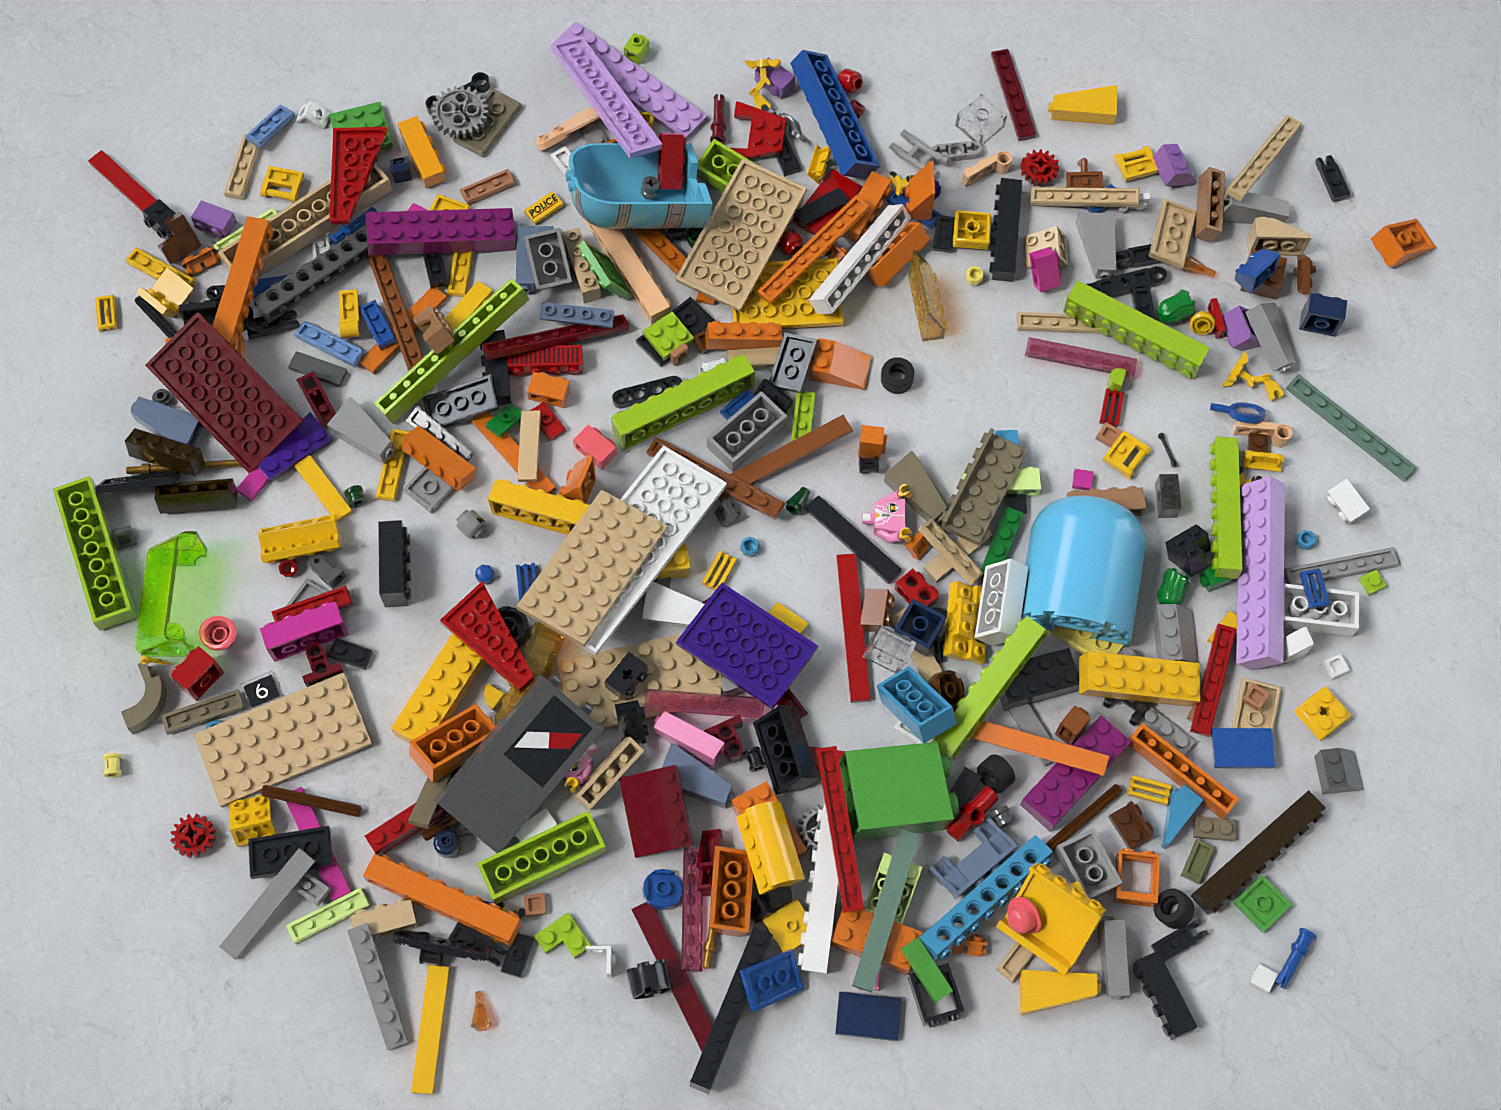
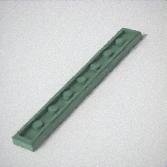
[1286,374,1417,482]
[852,829,920,993]

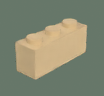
[350,898,419,940]

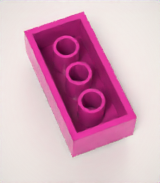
[259,601,349,662]

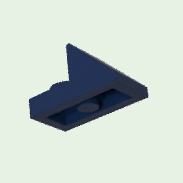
[390,156,412,183]

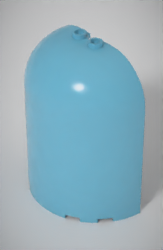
[1021,495,1146,646]

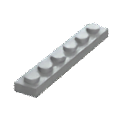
[347,923,408,1050]

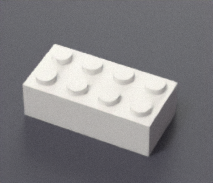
[975,559,1028,646]
[1284,583,1359,636]

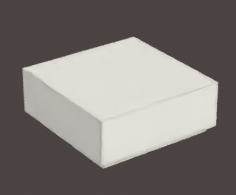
[1322,653,1350,680]
[1249,964,1278,993]

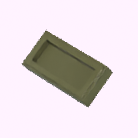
[1180,839,1215,884]

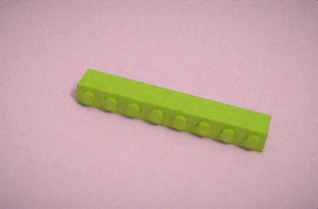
[1209,436,1242,579]
[932,616,1049,760]

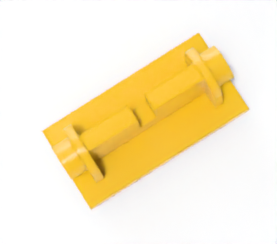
[807,145,832,184]
[1243,450,1284,472]

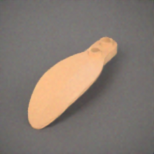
[535,107,600,150]

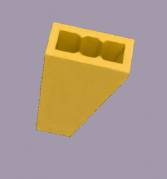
[1048,85,1118,125]
[1019,970,1101,1015]

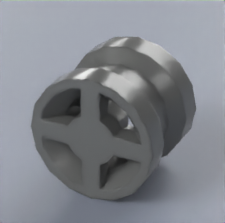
[641,176,660,199]
[990,805,1015,829]

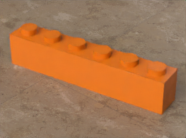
[1129,723,1239,819]

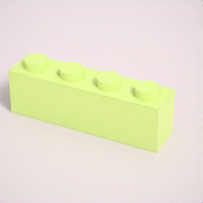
[962,466,1041,497]

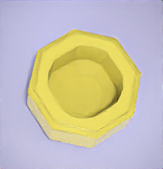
[966,266,984,285]

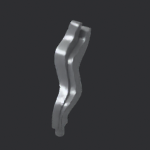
[778,112,807,143]

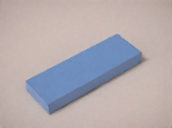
[246,104,295,148]

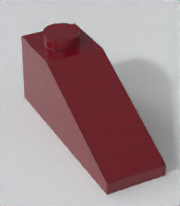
[296,371,336,429]

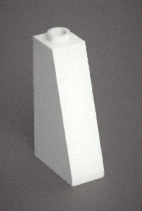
[642,582,705,628]

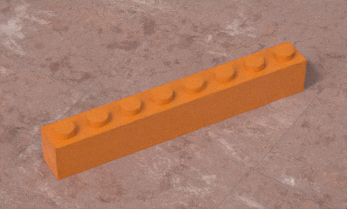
[213,216,273,350]
[363,854,522,946]

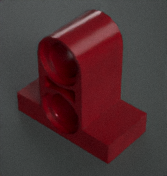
[302,642,345,687]
[704,714,743,763]

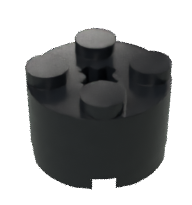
[498,606,530,648]
[626,959,673,1000]

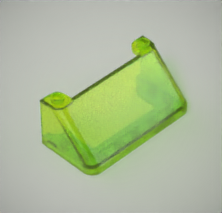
[135,531,207,657]

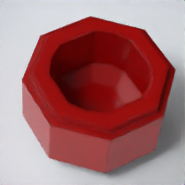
[278,558,298,577]

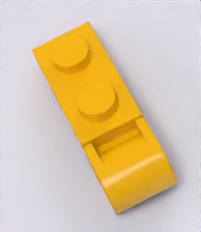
[339,289,360,339]

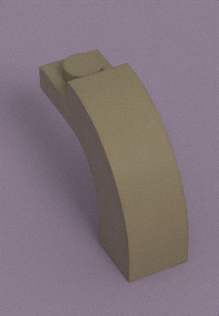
[121,663,166,734]

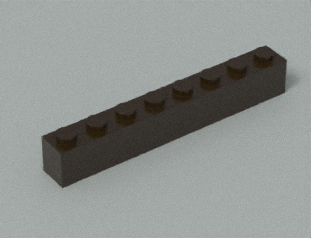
[1190,790,1326,915]

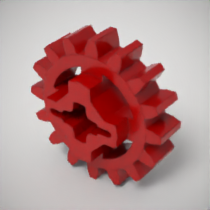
[1020,149,1059,186]
[170,813,216,859]

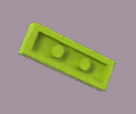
[791,391,815,442]

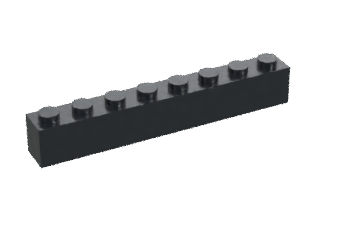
[689,927,773,1095]

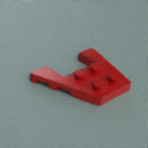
[730,101,787,160]

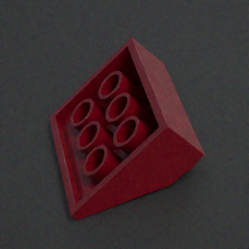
[619,765,694,858]

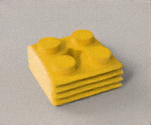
[952,210,991,250]
[1294,686,1351,741]

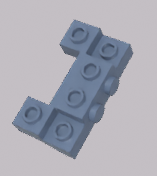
[928,817,1017,900]

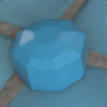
[1296,530,1316,550]
[740,537,759,557]

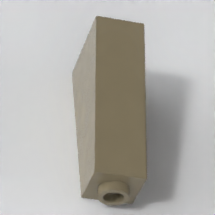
[884,451,947,524]

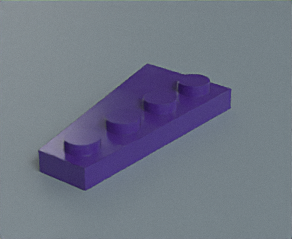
[258,412,333,482]

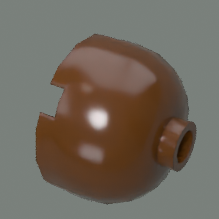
[928,670,964,709]

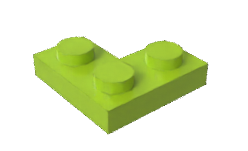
[534,912,591,959]

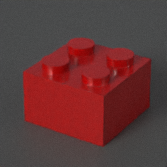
[170,646,224,702]

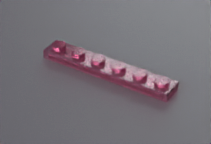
[1025,337,1137,378]
[644,689,764,718]
[681,846,703,973]

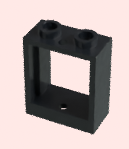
[908,963,964,1028]

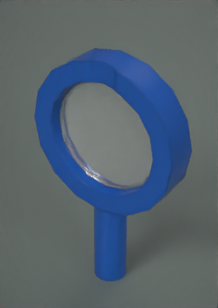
[1210,402,1266,423]

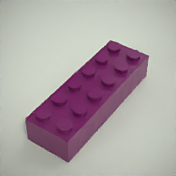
[1020,715,1131,831]

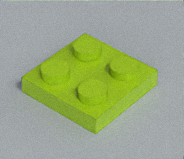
[642,312,694,360]

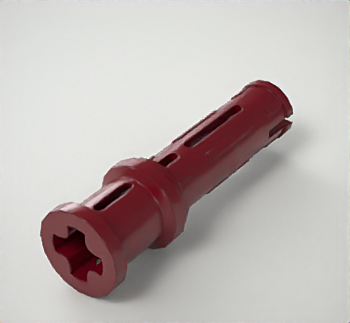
[710,94,726,144]

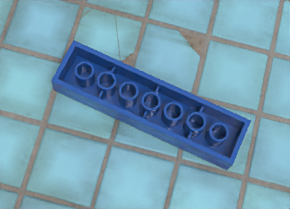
[790,50,880,179]

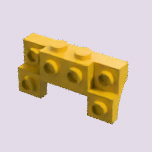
[943,581,986,665]

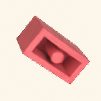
[573,425,617,470]

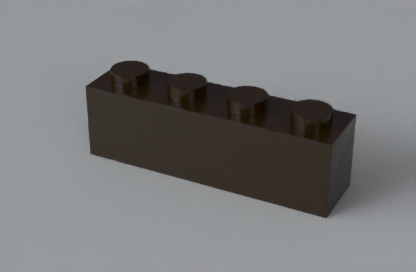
[125,428,205,477]
[154,478,238,514]

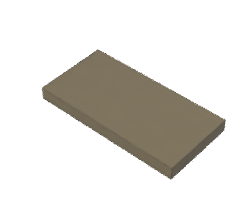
[453,88,522,158]

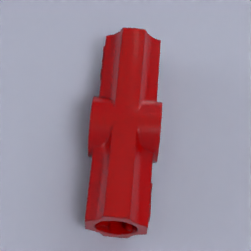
[945,786,999,842]

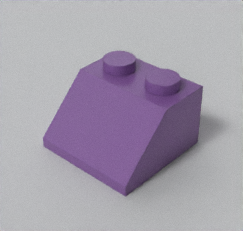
[1153,144,1196,186]
[1222,306,1261,351]

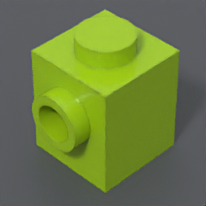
[624,33,649,65]

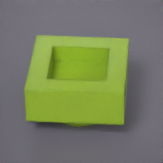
[1358,569,1387,596]

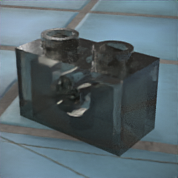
[1155,474,1182,518]

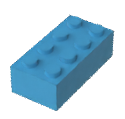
[877,666,957,744]

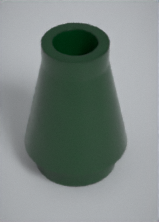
[786,487,810,515]

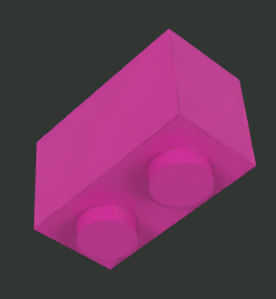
[1029,247,1062,292]

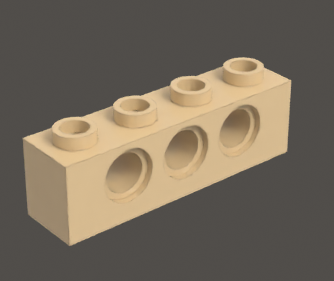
[563,227,601,303]
[572,737,644,810]

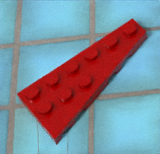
[329,127,388,225]
[440,581,535,693]

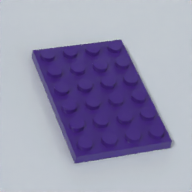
[676,582,818,710]

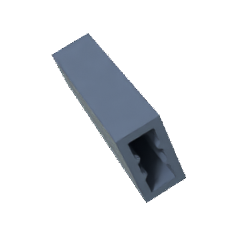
[516,226,554,294]
[131,396,204,446]
[662,743,734,809]

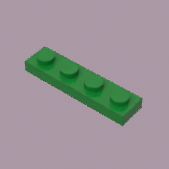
[980,506,1024,577]

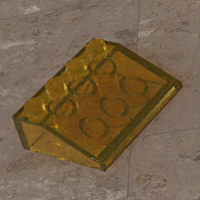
[908,250,947,341]

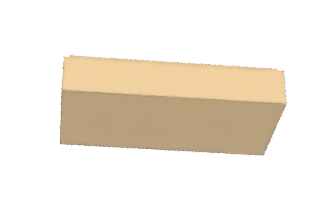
[995,942,1034,982]

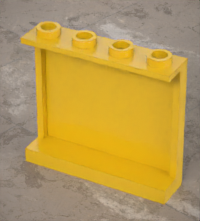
[996,863,1106,975]

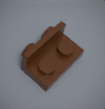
[1108,801,1153,849]

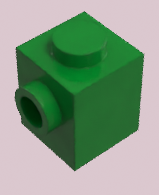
[1199,563,1232,592]

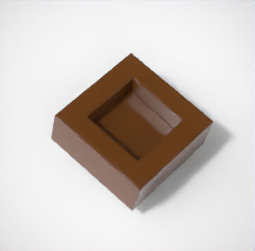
[693,330,711,354]
[1247,433,1268,453]

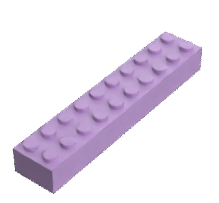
[1236,476,1285,670]

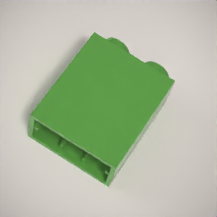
[839,742,959,840]

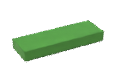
[900,937,953,1003]

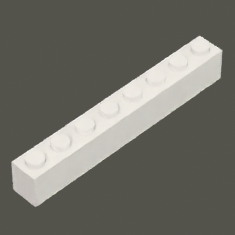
[809,204,911,314]
[797,805,848,974]

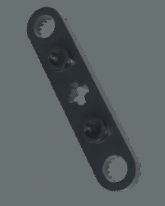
[1086,266,1167,297]
[393,930,491,961]

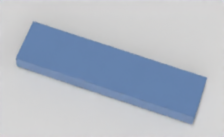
[294,321,365,368]

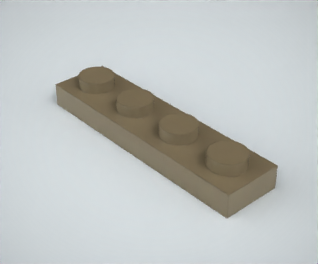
[161,689,245,735]

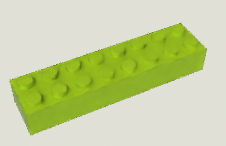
[1063,280,1210,379]
[611,354,755,451]
[53,476,137,631]

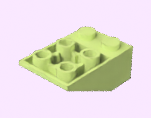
[864,853,923,924]

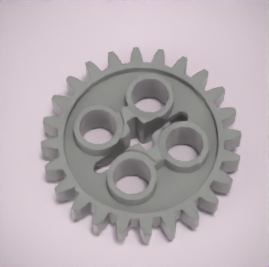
[431,85,489,139]

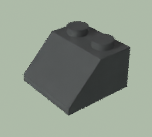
[1314,748,1362,795]

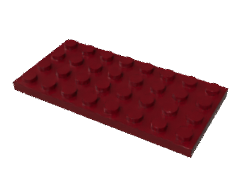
[145,312,304,473]

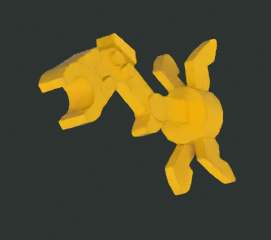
[745,58,782,110]
[1222,352,1284,402]

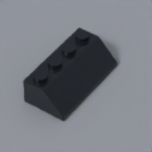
[753,705,819,795]

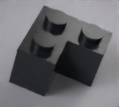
[1165,524,1211,578]

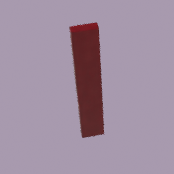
[991,49,1036,141]

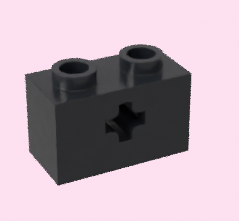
[604,652,649,701]

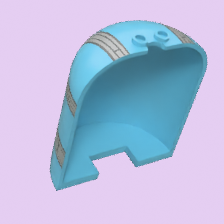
[565,143,712,229]

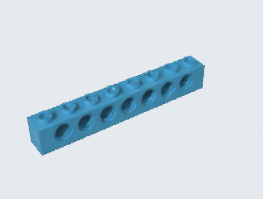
[920,835,1053,962]

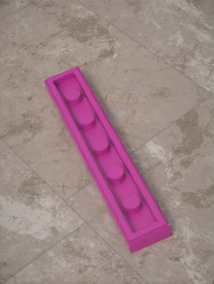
[286,787,351,902]

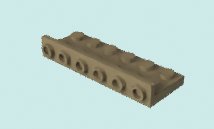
[940,428,1028,546]

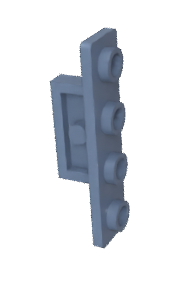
[539,302,615,328]

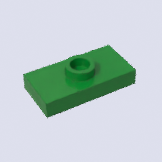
[486,403,521,438]

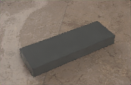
[288,351,348,387]

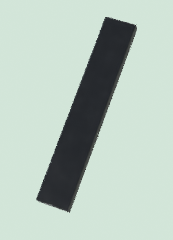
[805,495,902,584]

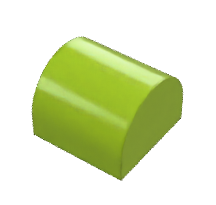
[1107,368,1127,393]

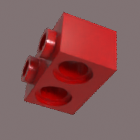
[894,568,939,608]

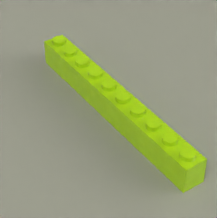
[374,278,529,424]

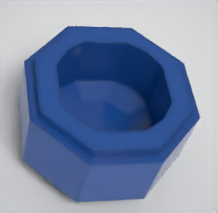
[475,564,495,585]

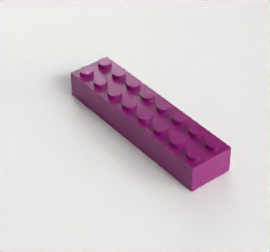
[366,208,515,255]

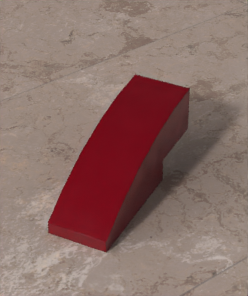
[696,829,724,896]

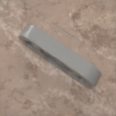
[932,141,982,163]

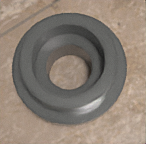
[152,389,172,406]

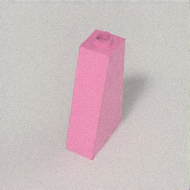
[653,711,724,770]

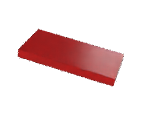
[793,169,862,235]

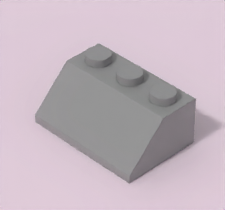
[524,228,574,290]
[1152,604,1197,663]
[1055,829,1123,900]

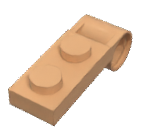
[962,151,1012,187]
[1233,420,1292,447]

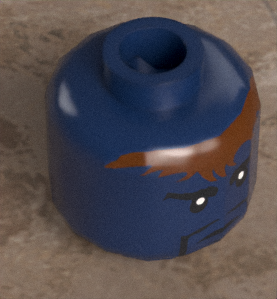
[433,829,461,858]

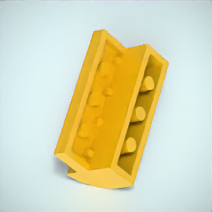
[258,514,342,563]
[736,802,805,894]

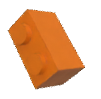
[527,372,570,408]
[858,425,887,460]

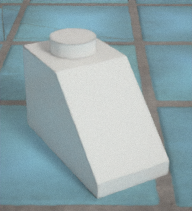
[1282,627,1314,664]

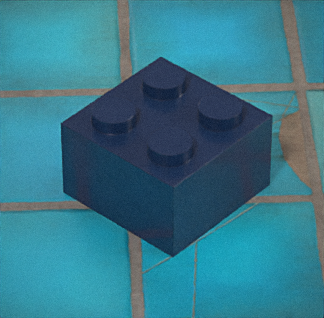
[1299,293,1348,337]
[892,598,947,657]

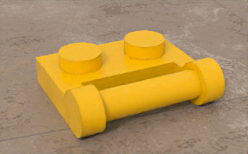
[1114,146,1159,182]
[260,166,304,202]
[1102,431,1151,479]

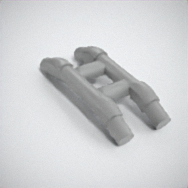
[889,129,952,178]

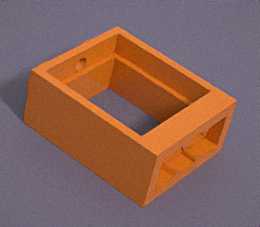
[1113,848,1160,907]

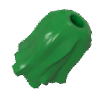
[1157,289,1195,325]
[1157,568,1190,605]

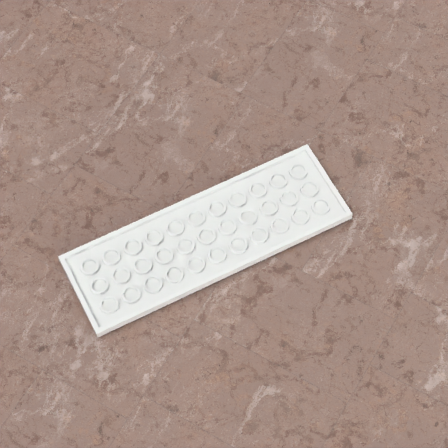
[567,445,727,656]

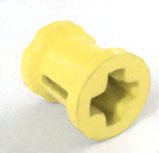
[103,753,122,778]

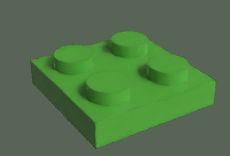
[1233,875,1292,933]

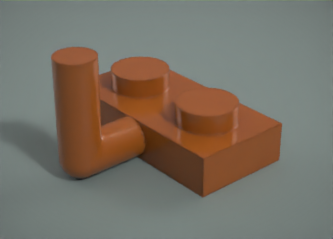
[1066,158,1103,188]
[1294,255,1316,294]

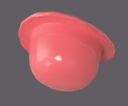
[199,616,237,651]
[1007,897,1041,934]

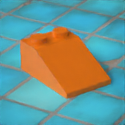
[905,161,935,220]
[1371,218,1436,268]
[810,338,871,390]
[559,454,597,504]

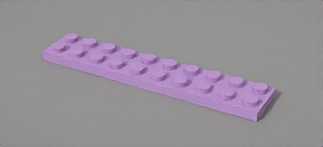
[553,21,707,140]
[551,36,662,159]

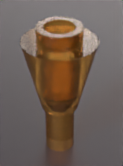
[1183,255,1216,277]
[471,991,492,1031]

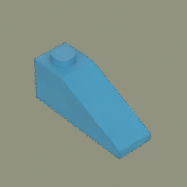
[1161,785,1204,849]

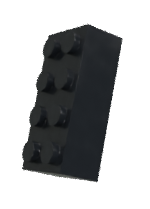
[378,520,412,608]
[1000,648,1079,711]

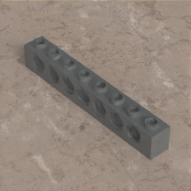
[253,224,368,324]

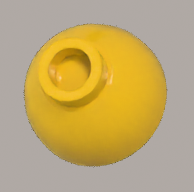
[1189,311,1216,335]

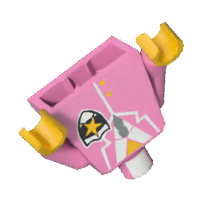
[862,484,913,543]
[563,742,597,793]

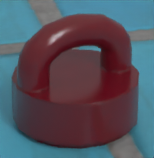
[850,100,866,119]

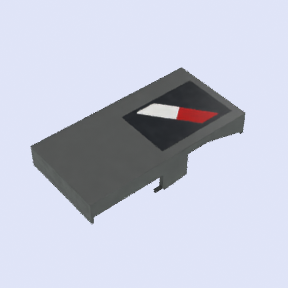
[434,673,604,853]

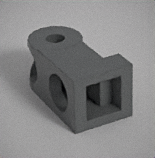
[308,553,346,589]

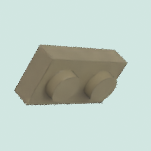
[1193,816,1236,842]

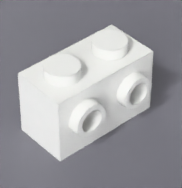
[1326,478,1370,524]

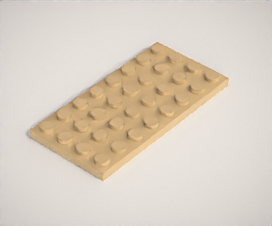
[675,158,807,312]
[516,490,667,647]
[557,634,727,730]
[194,672,373,808]

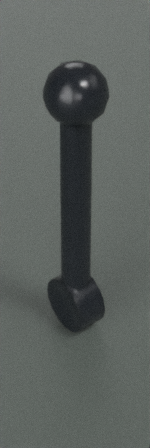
[1158,433,1177,467]

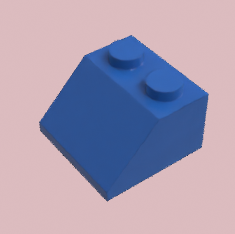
[1234,249,1280,294]

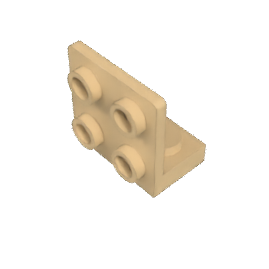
[1024,226,1068,268]

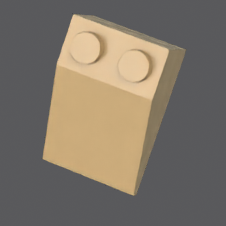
[1247,217,1311,256]

